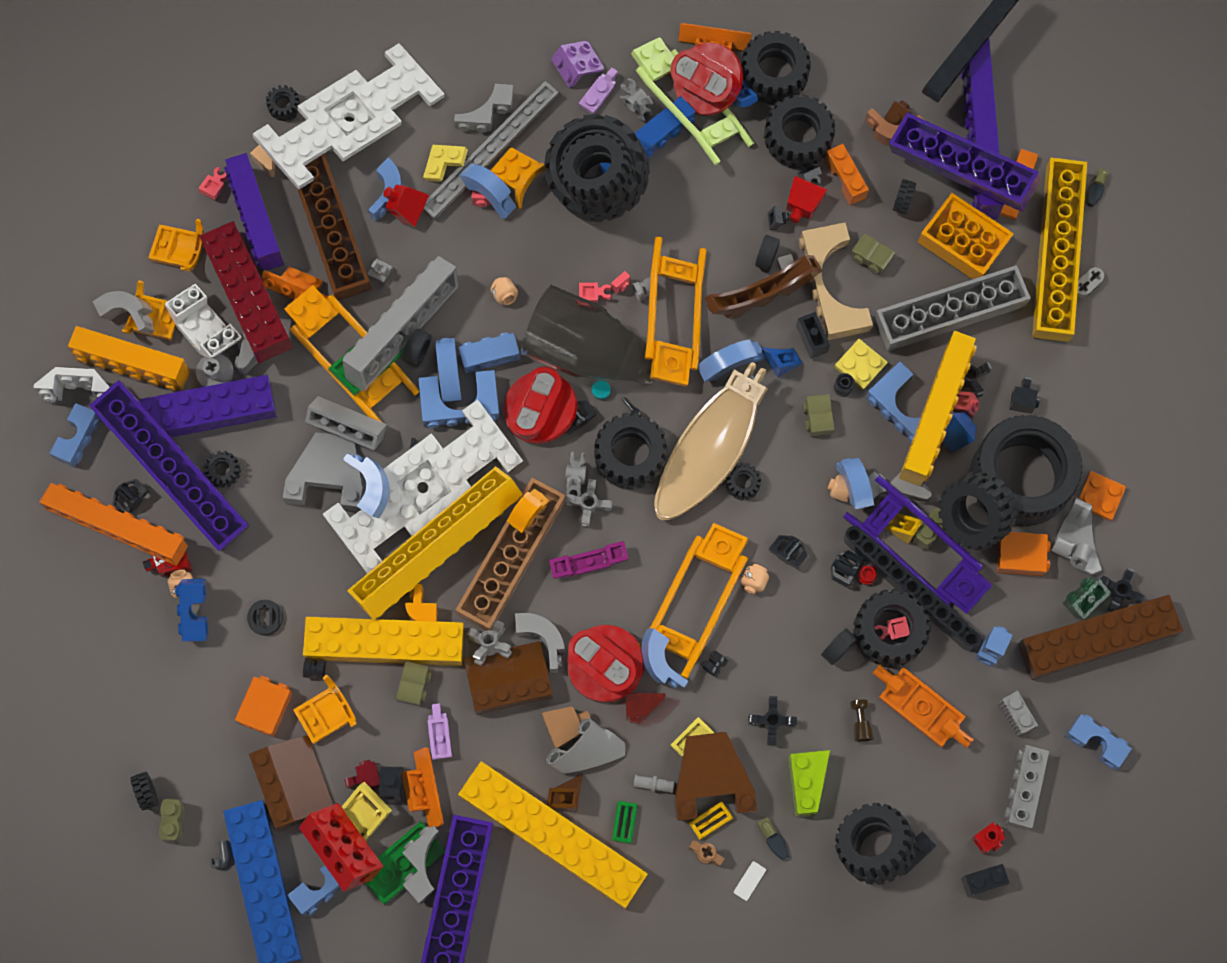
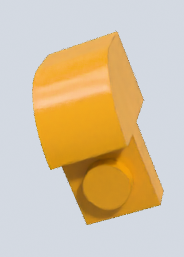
[507,489,550,533]
[405,584,438,622]

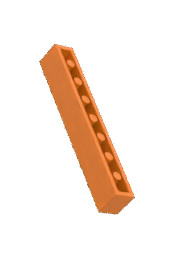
[39,483,188,566]

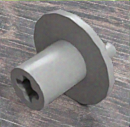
[196,354,234,387]

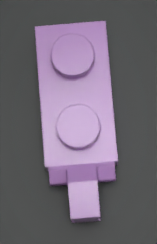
[578,68,618,114]
[428,703,452,760]

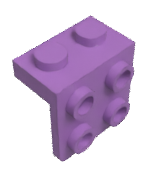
[551,41,604,88]

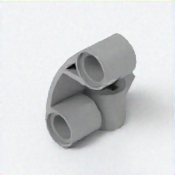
[1051,498,1102,575]
[546,718,625,774]

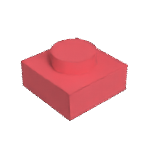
[611,271,630,294]

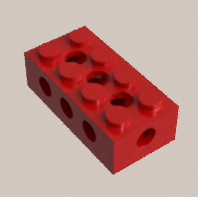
[299,803,383,892]

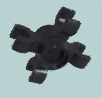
[963,362,992,398]
[1097,567,1145,612]
[748,696,797,745]

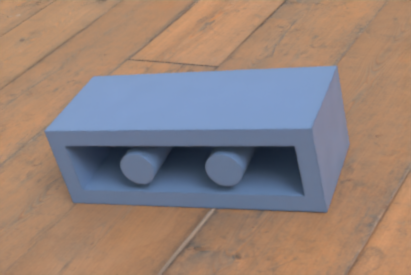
[459,332,520,374]

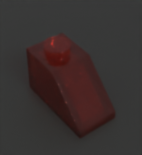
[626,693,666,724]

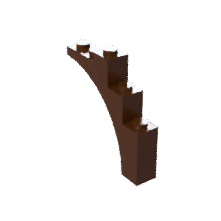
[705,255,822,319]

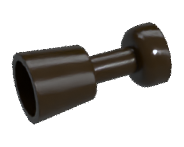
[850,699,874,742]

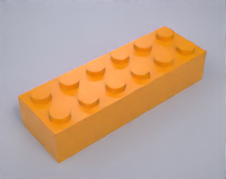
[68,326,190,392]

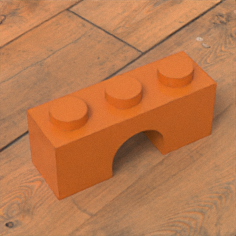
[825,144,869,206]

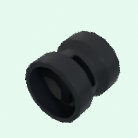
[834,373,855,397]
[701,650,728,677]
[303,658,326,680]

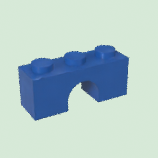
[176,579,209,641]

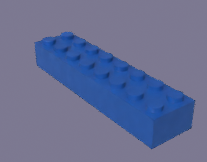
[223,800,303,963]

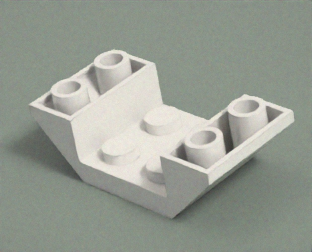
[165,284,242,358]
[34,367,110,403]

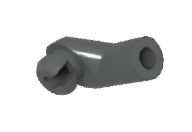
[210,840,231,870]

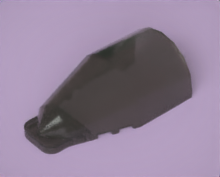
[521,284,656,386]

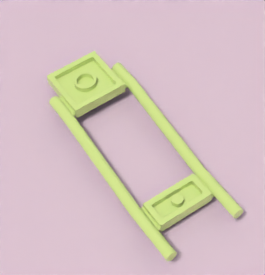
[631,37,755,166]

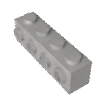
[305,396,387,450]
[1004,745,1049,831]

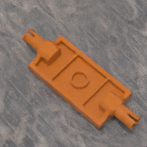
[872,664,974,749]

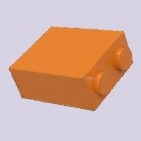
[997,532,1051,577]
[235,676,293,737]

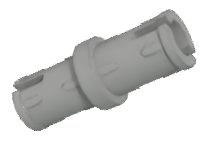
[633,774,675,793]

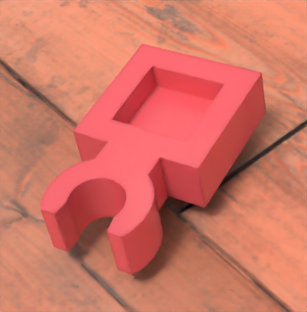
[198,167,227,200]
[579,282,611,303]
[874,616,910,641]

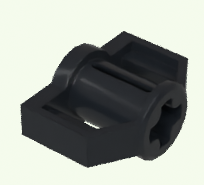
[566,400,596,435]
[112,479,149,513]
[769,535,808,570]
[830,550,864,588]

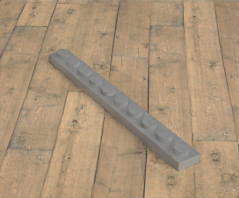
[423,81,559,220]

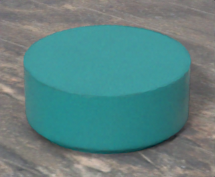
[592,380,611,400]

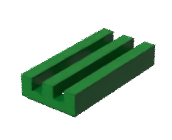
[611,801,638,844]

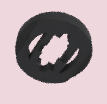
[247,600,283,636]

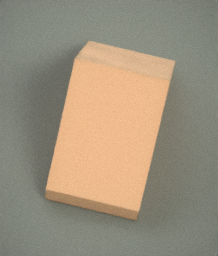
[250,145,275,177]

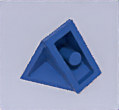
[761,347,802,378]
[942,413,977,453]

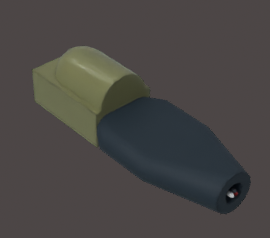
[1087,168,1110,207]
[757,817,789,860]

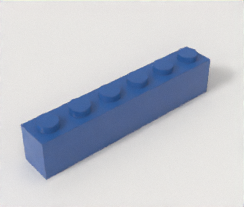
[598,96,696,174]

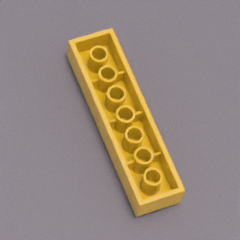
[899,331,977,486]
[303,617,464,666]

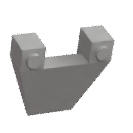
[283,432,364,512]

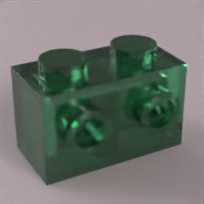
[1063,577,1111,619]

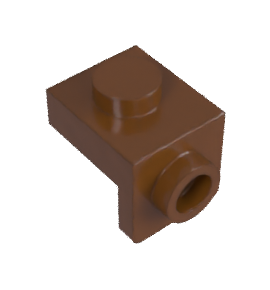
[883,100,912,126]

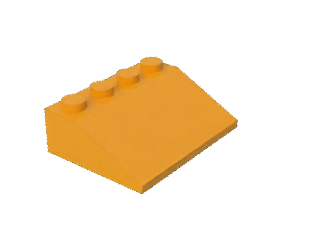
[918,193,1014,279]

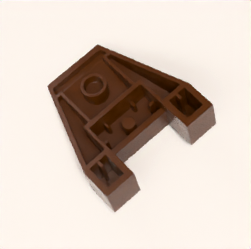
[674,732,757,821]

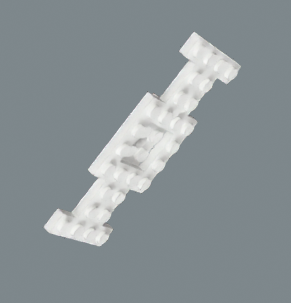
[253,43,444,190]
[322,399,523,574]

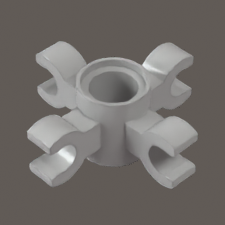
[620,78,653,121]
[565,452,586,497]
[565,479,612,527]
[467,620,512,666]

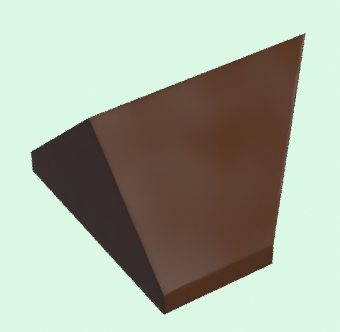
[547,773,583,812]

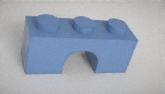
[49,403,100,468]
[975,626,1012,667]
[1065,714,1132,771]
[287,865,342,916]

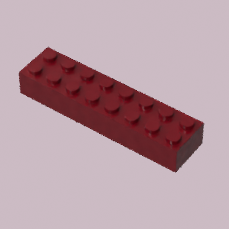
[199,221,293,364]

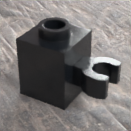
[1009,376,1040,414]

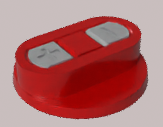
[670,43,743,116]
[503,367,577,444]
[567,625,644,703]

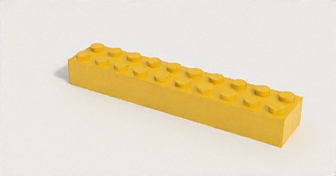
[1032,157,1087,342]
[347,467,523,620]
[458,761,648,910]

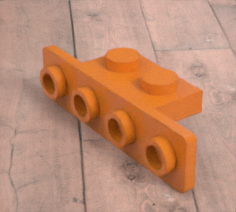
[678,23,752,51]
[261,266,329,300]
[402,747,444,828]

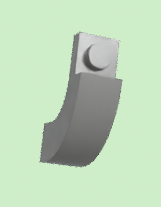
[93,291,155,335]
[515,613,565,673]

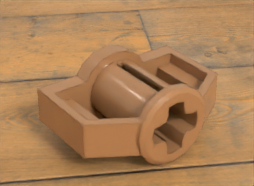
[689,840,725,867]

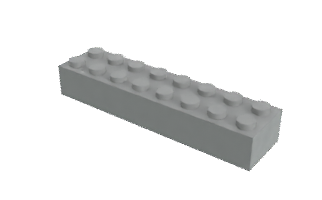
[342,256,458,391]
[874,265,1031,352]

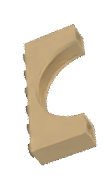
[798,223,873,340]

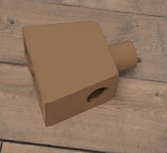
[542,706,591,749]

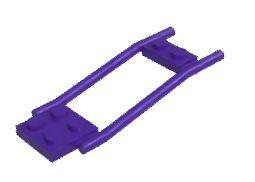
[843,475,992,614]

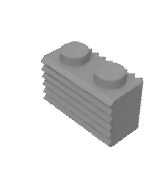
[998,691,1038,737]

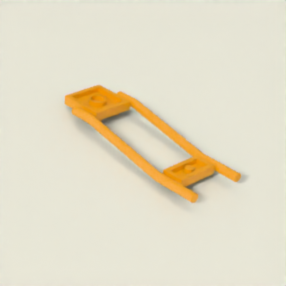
[645,237,707,387]
[284,285,420,423]
[640,523,748,679]

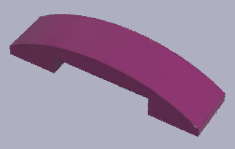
[549,541,629,579]

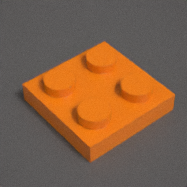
[1078,471,1126,522]

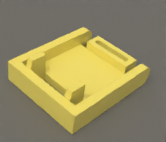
[342,782,392,841]

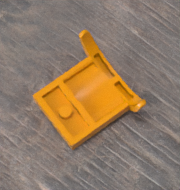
[490,147,546,210]
[148,219,204,272]
[122,280,176,341]
[293,675,357,744]

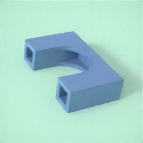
[866,362,954,443]
[419,370,500,429]

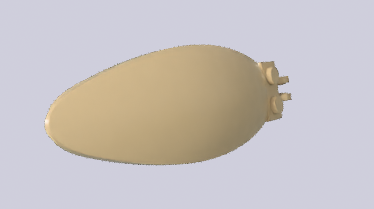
[654,362,768,520]

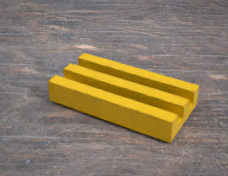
[688,802,733,841]

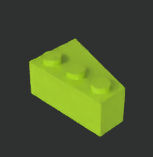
[788,750,830,817]

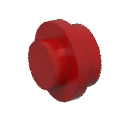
[857,566,877,585]

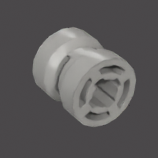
[632,277,650,301]

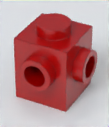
[971,822,1005,854]

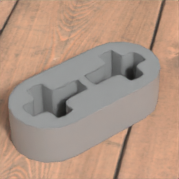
[1077,267,1104,298]

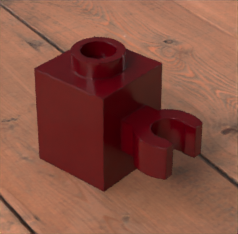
[344,760,380,790]

